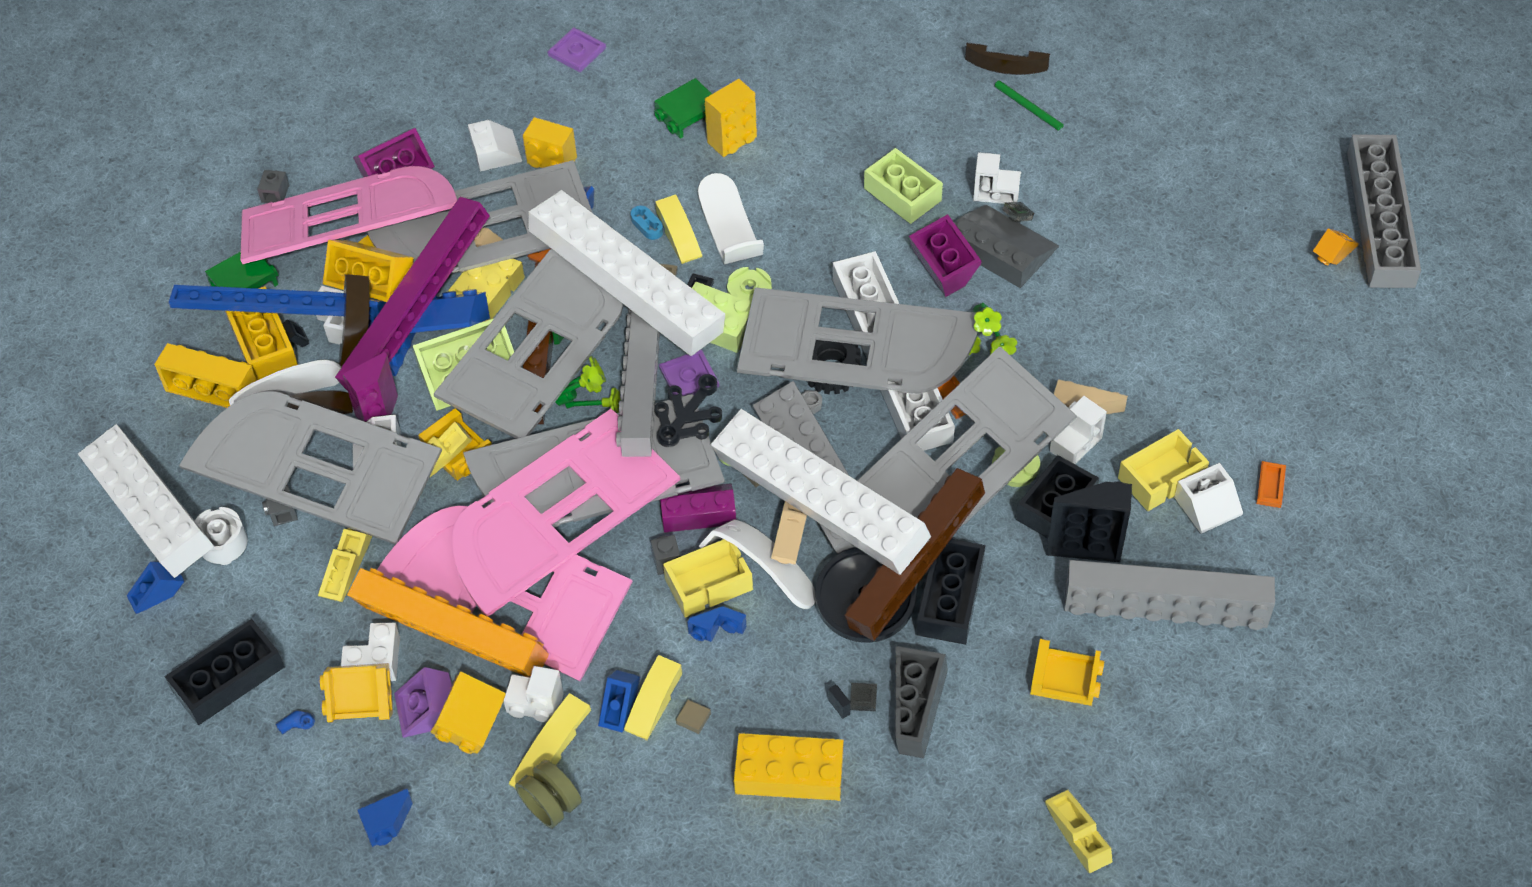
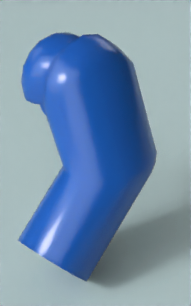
[275,711,315,735]

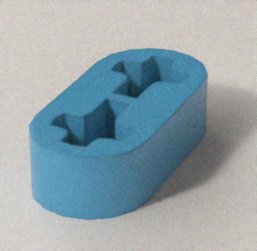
[631,205,663,240]

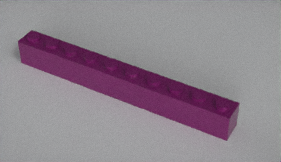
[335,197,490,390]

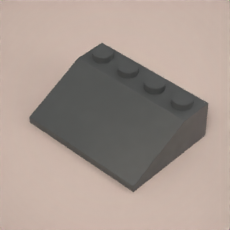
[955,205,1059,288]

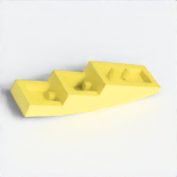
[427,422,472,478]
[318,528,372,602]
[509,693,591,788]

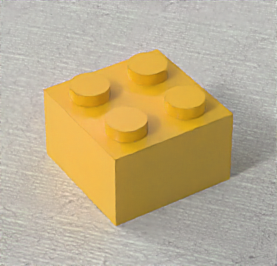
[523,117,577,168]

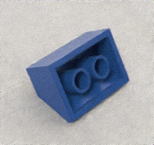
[410,289,490,333]

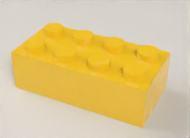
[322,240,414,302]
[225,286,298,381]
[154,343,257,408]
[734,733,843,801]

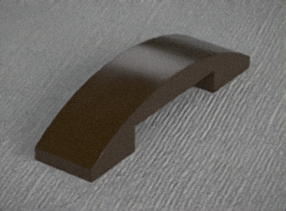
[965,43,1050,75]
[339,274,369,367]
[287,391,353,415]

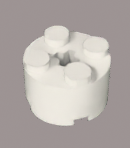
[195,507,248,565]

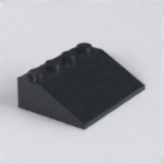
[1046,481,1132,563]

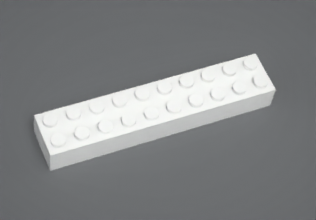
[528,190,725,356]
[833,251,955,451]
[710,409,931,575]

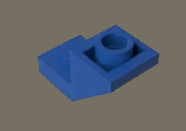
[687,606,747,642]

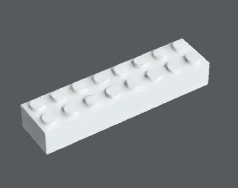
[78,424,214,578]

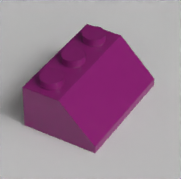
[353,128,435,177]
[909,214,982,297]
[343,352,398,422]
[660,483,736,533]

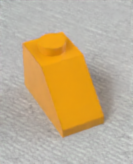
[1313,228,1359,265]

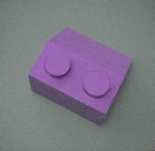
[394,667,452,738]

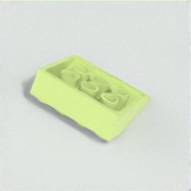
[413,318,514,411]

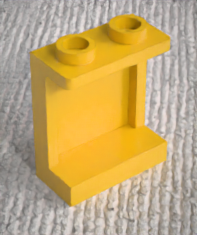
[418,408,492,481]
[1030,639,1104,706]
[320,663,393,723]
[430,671,506,754]

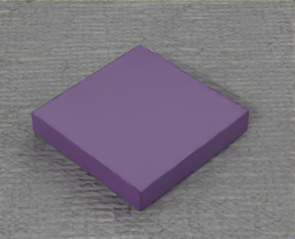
[548,27,606,72]
[659,349,719,397]

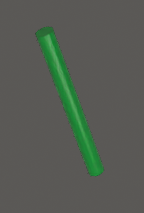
[994,80,1064,131]

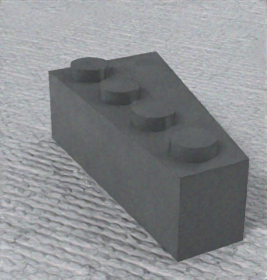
[896,646,948,758]

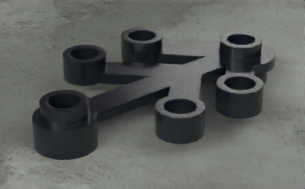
[655,374,722,447]

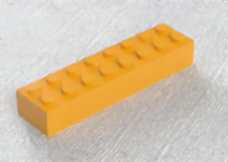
[347,568,549,677]

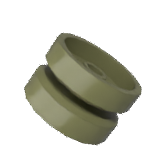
[515,759,582,829]

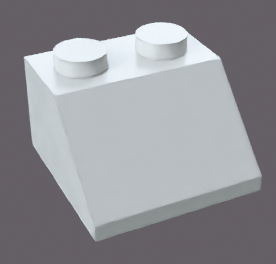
[468,120,522,172]

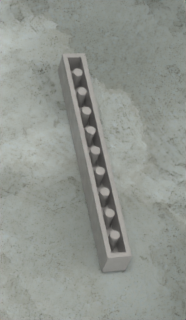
[616,308,660,457]

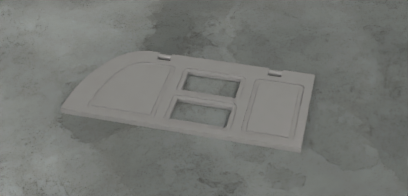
[366,160,592,273]
[434,248,623,439]
[737,287,978,394]
[858,346,1077,527]
[179,391,442,545]
[463,394,724,527]

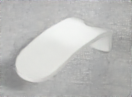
[698,173,764,264]
[229,360,341,406]
[699,520,816,609]

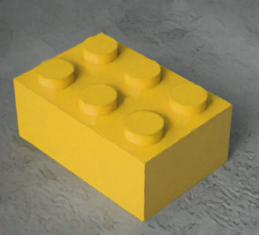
[705,79,757,157]

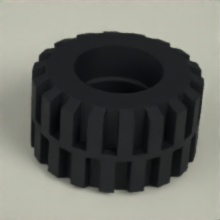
[808,340,861,395]

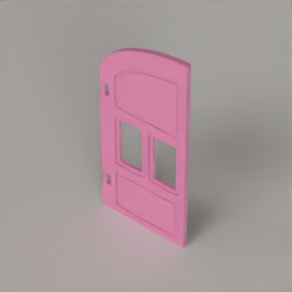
[240,166,457,264]
[452,409,680,617]
[377,506,633,681]

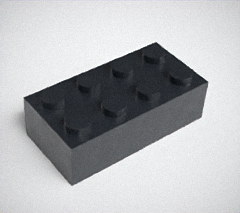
[917,539,986,645]
[164,619,285,726]

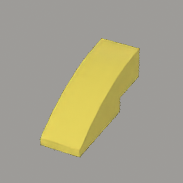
[655,195,702,264]
[624,655,682,740]
[1045,790,1113,874]

